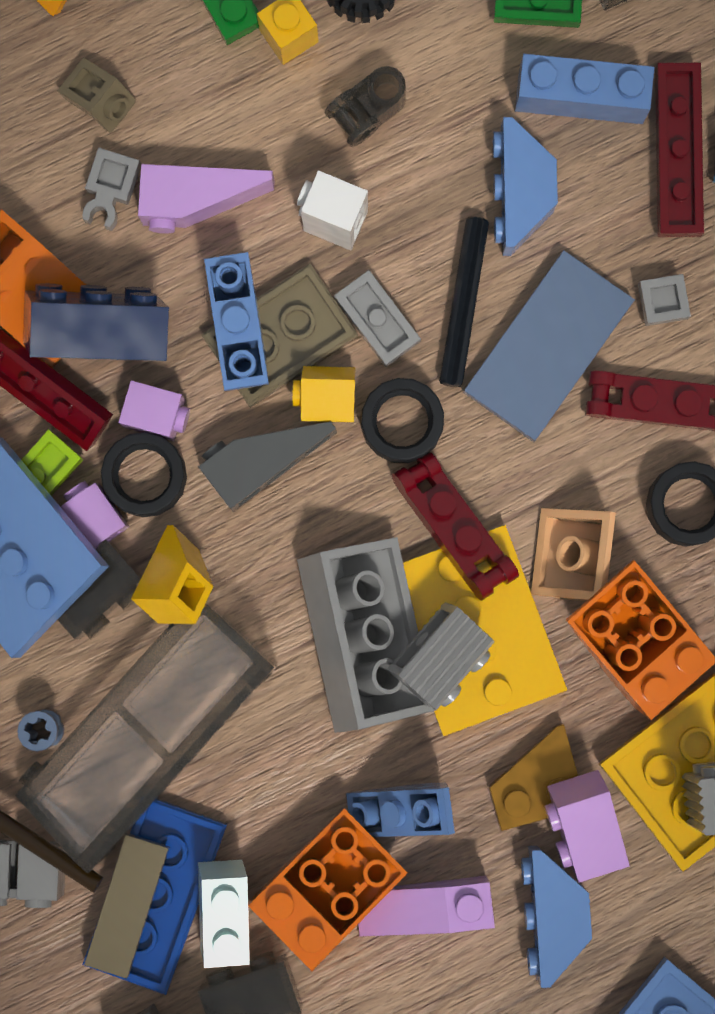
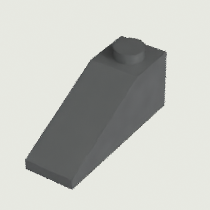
[198,421,337,512]

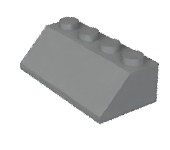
[297,537,436,733]

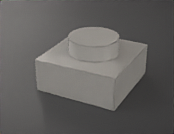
[638,274,691,326]

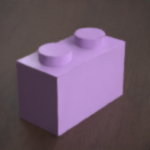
[544,770,630,883]

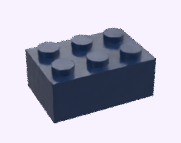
[23,283,169,361]

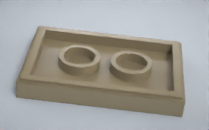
[202,264,358,408]

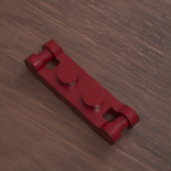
[585,371,715,431]
[392,452,519,601]

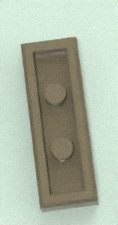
[84,833,170,979]

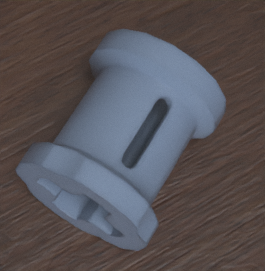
[17,709,65,751]

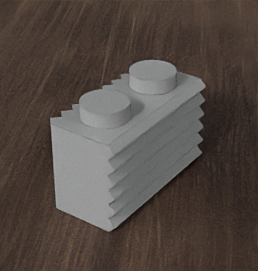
[388,602,495,710]
[681,762,715,836]

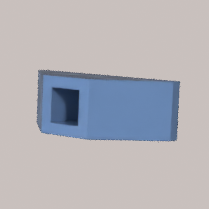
[493,117,558,256]
[204,252,269,391]
[346,782,455,837]
[521,845,592,988]

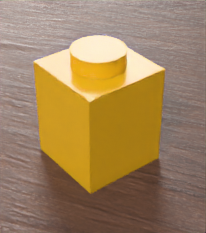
[257,0,319,65]
[293,366,355,422]

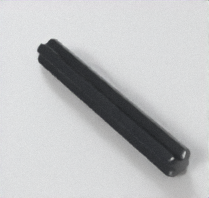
[439,217,489,387]

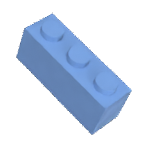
[515,54,654,124]

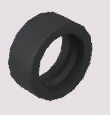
[361,378,444,463]
[101,432,187,517]
[646,461,715,547]

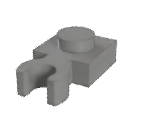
[82,148,141,231]

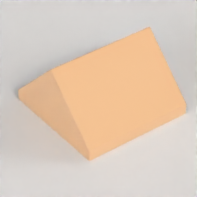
[531,508,616,602]

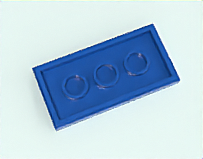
[82,794,228,995]

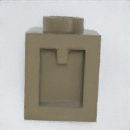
[57,57,136,133]

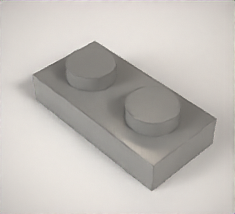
[334,270,421,367]

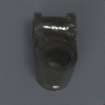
[324,66,407,147]

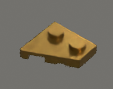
[489,724,578,831]

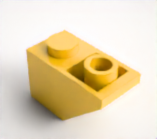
[131,525,214,624]

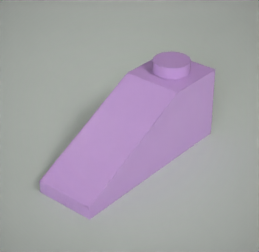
[138,164,275,233]
[358,876,495,936]

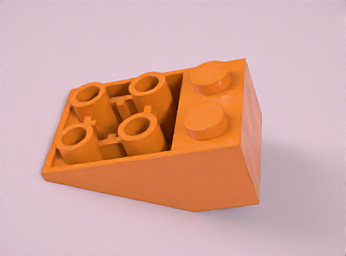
[0,209,86,368]
[566,560,715,720]
[248,808,408,971]

